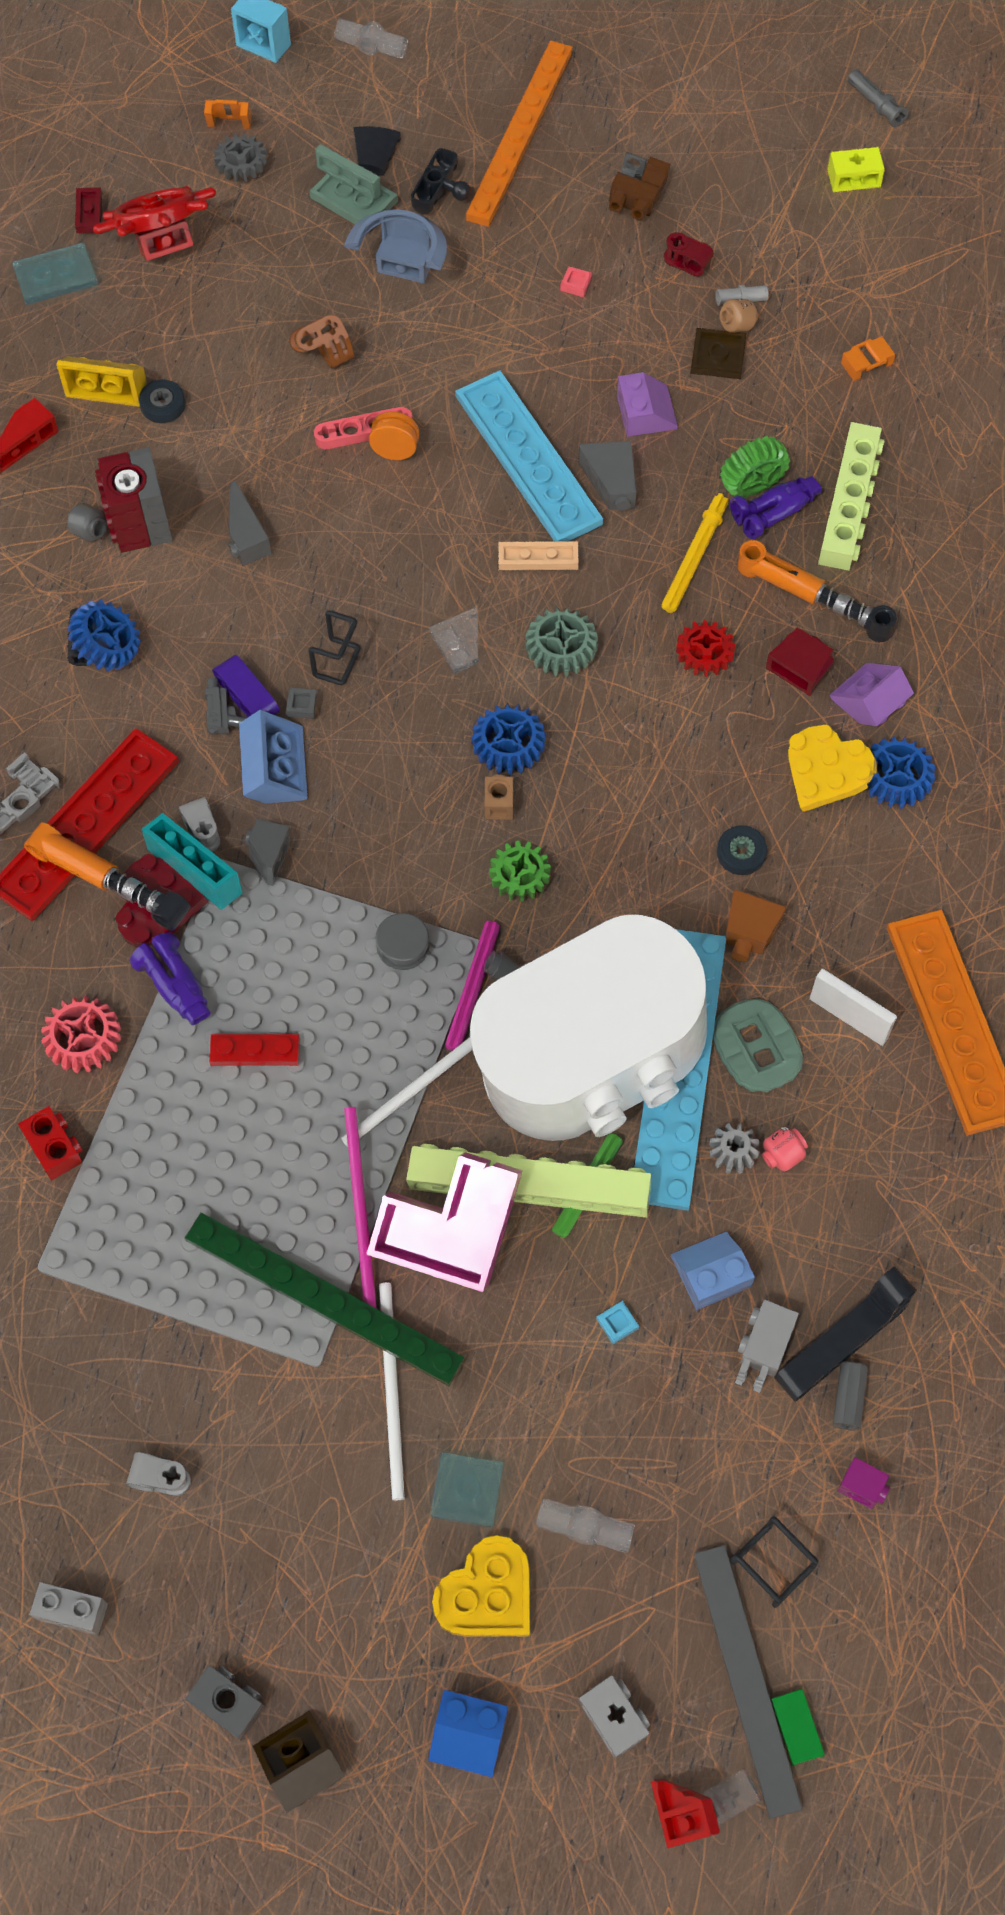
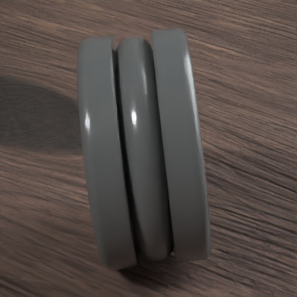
[375,913,430,970]

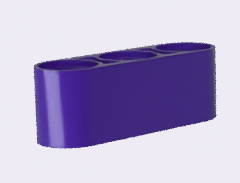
[212,654,280,718]

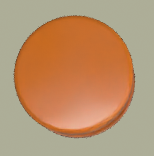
[369,411,419,460]

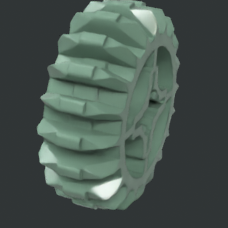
[525,607,598,677]

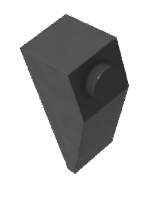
[228,481,271,566]

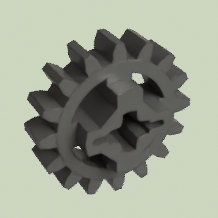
[214,133,267,182]

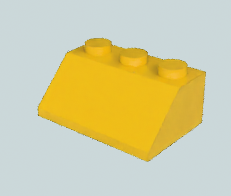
[56,356,147,407]

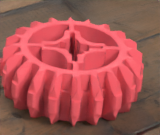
[41,995,121,1074]

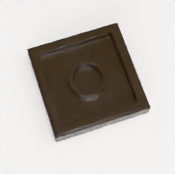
[690,328,747,379]

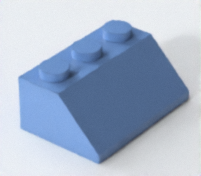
[239,710,308,804]

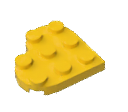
[788,725,877,812]
[432,1535,530,1637]

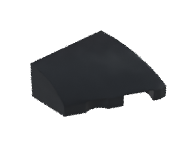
[353,126,401,176]

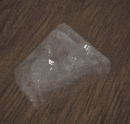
[430,607,478,674]

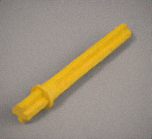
[662,493,729,613]

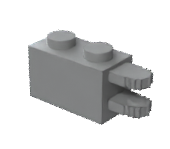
[735,1299,799,1393]

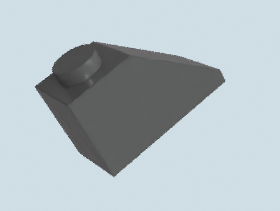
[245,819,290,886]

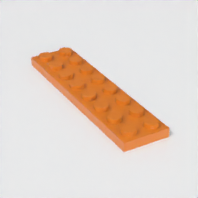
[886,910,1005,1136]

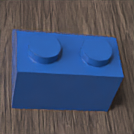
[428,1690,508,1778]

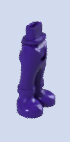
[730,476,822,539]
[130,932,211,1025]

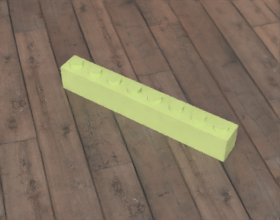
[406,1144,652,1218]

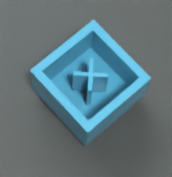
[231,0,291,63]

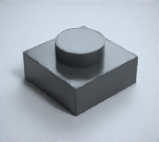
[286,688,317,719]

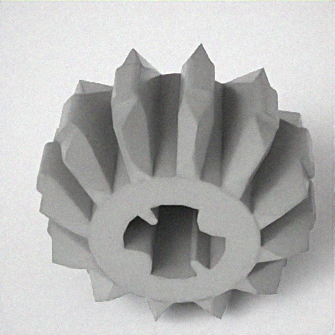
[709,1123,760,1174]

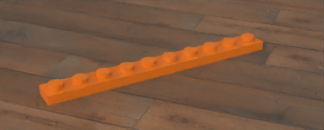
[466,40,572,227]

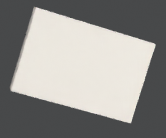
[810,969,897,1046]

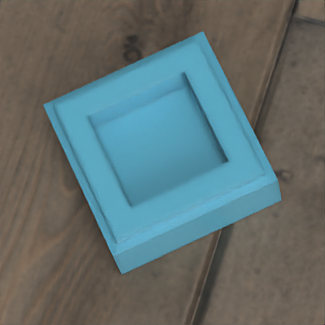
[596,1301,639,1344]

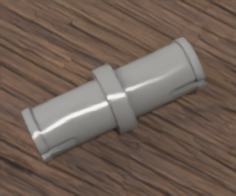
[716,284,768,306]

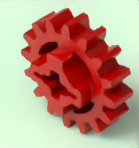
[676,620,735,677]

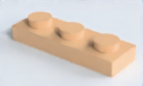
[499,541,578,570]

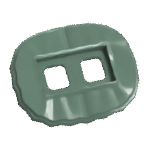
[713,999,803,1093]

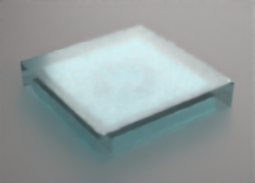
[430,1452,503,1528]

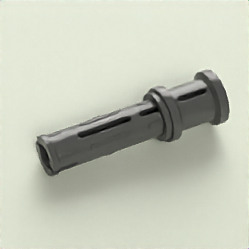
[847,69,908,127]

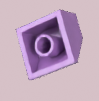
[617,372,678,437]
[829,663,914,726]

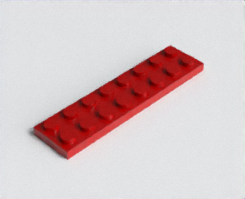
[0,728,179,922]

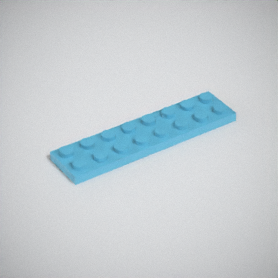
[456,371,603,542]

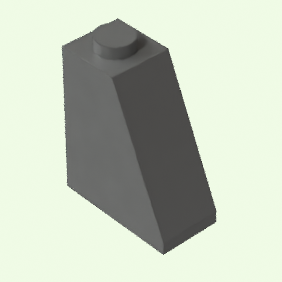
[578,441,636,511]

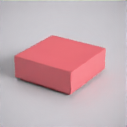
[560,266,592,297]

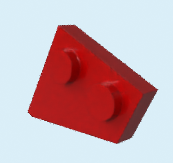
[651,1779,720,1849]

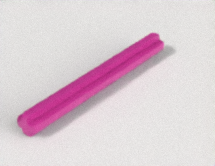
[446,921,500,1051]

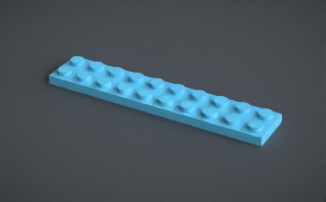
[634,929,726,1211]

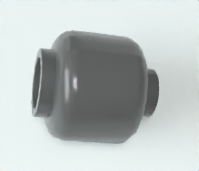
[67,503,107,542]

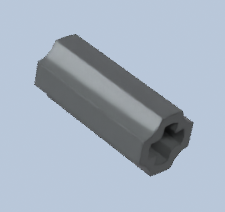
[833,1362,868,1431]

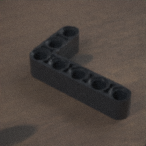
[774,1266,917,1402]

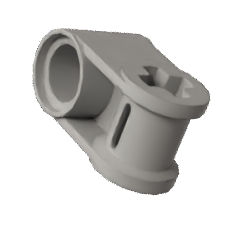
[178,797,220,852]
[126,1452,191,1496]

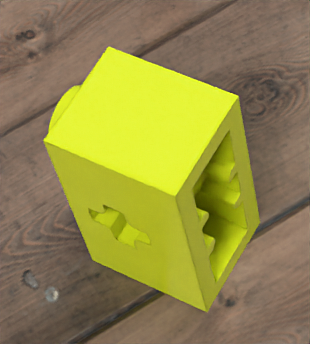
[828,147,884,192]

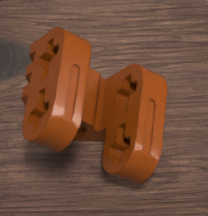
[289,315,354,369]

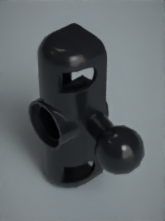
[411,148,471,215]

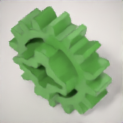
[489,841,551,902]

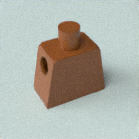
[725,890,786,962]

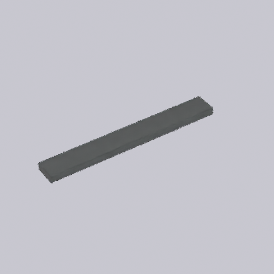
[693,1545,802,1819]

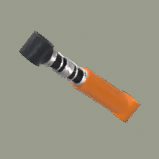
[737,540,897,642]
[24,822,191,931]

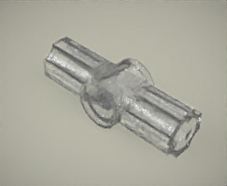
[335,18,408,59]
[535,1498,635,1553]

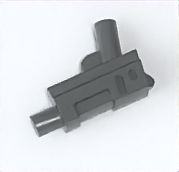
[205,678,247,735]

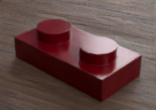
[75,187,102,233]

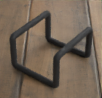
[308,610,361,685]
[730,1516,819,1608]

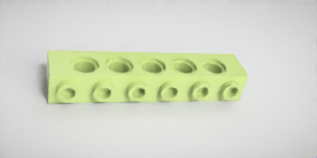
[818,422,884,571]

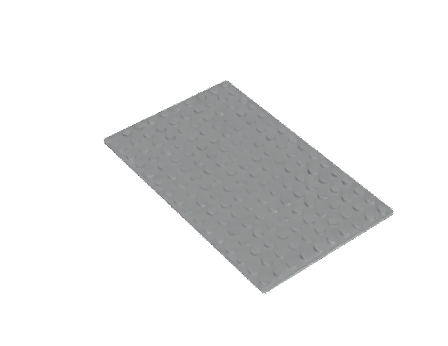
[38,859,479,1367]

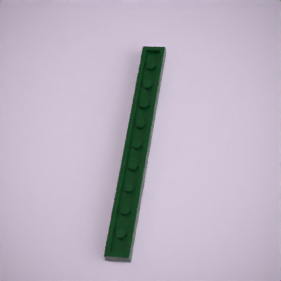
[185,1212,465,1387]

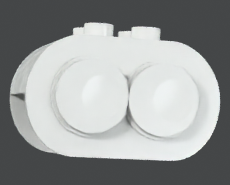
[470,915,707,1141]

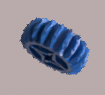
[67,599,141,672]
[471,702,546,775]
[866,736,936,809]

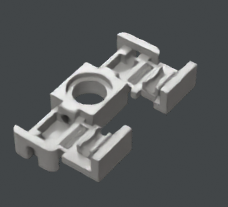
[0,752,61,841]

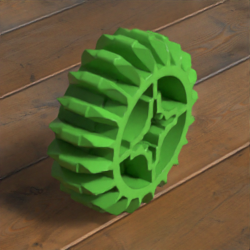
[720,436,790,498]

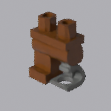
[608,152,671,221]

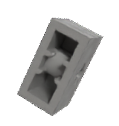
[29,1582,108,1636]
[578,1676,650,1759]

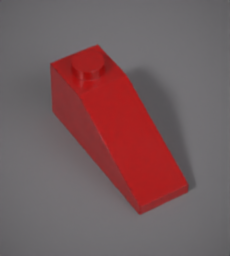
[0,398,59,473]

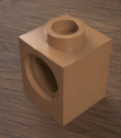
[485,775,513,820]

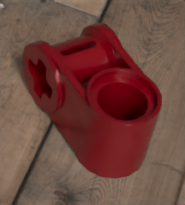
[664,232,714,276]

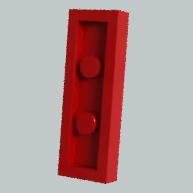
[209,1034,300,1066]

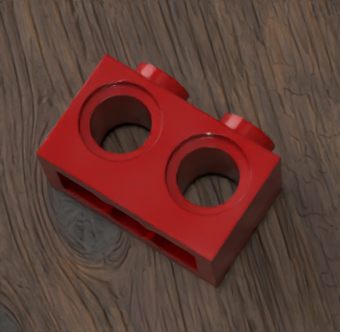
[18,1106,83,1181]

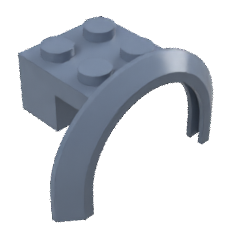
[344,210,447,283]

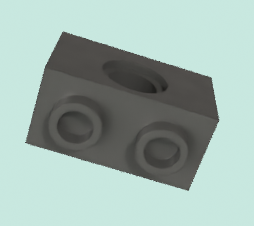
[185,1665,265,1741]

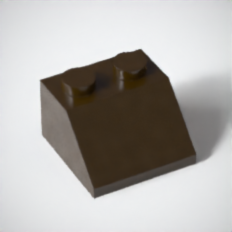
[253,1711,345,1813]

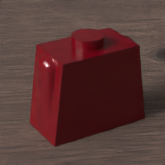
[766,627,834,696]

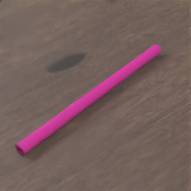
[344,1107,377,1309]

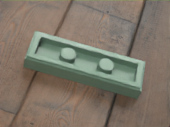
[315,144,381,200]

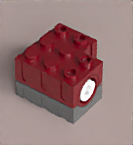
[95,447,173,553]

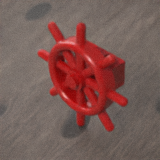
[93,186,216,261]

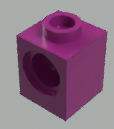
[837,1457,890,1510]

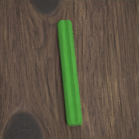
[552,1133,623,1238]

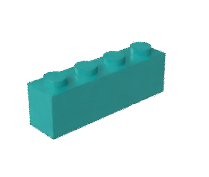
[141,813,243,910]

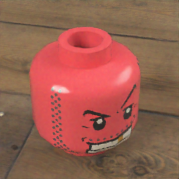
[762,1127,808,1172]

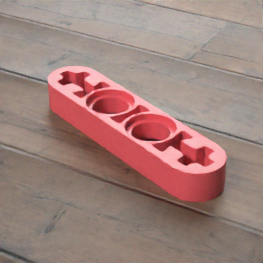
[314,407,412,449]

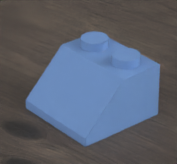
[671,1232,755,1310]

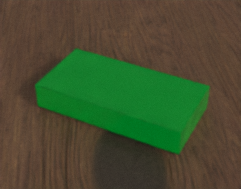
[771,1689,825,1766]

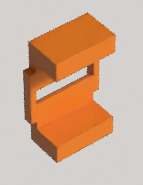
[204,99,252,129]
[841,336,895,381]

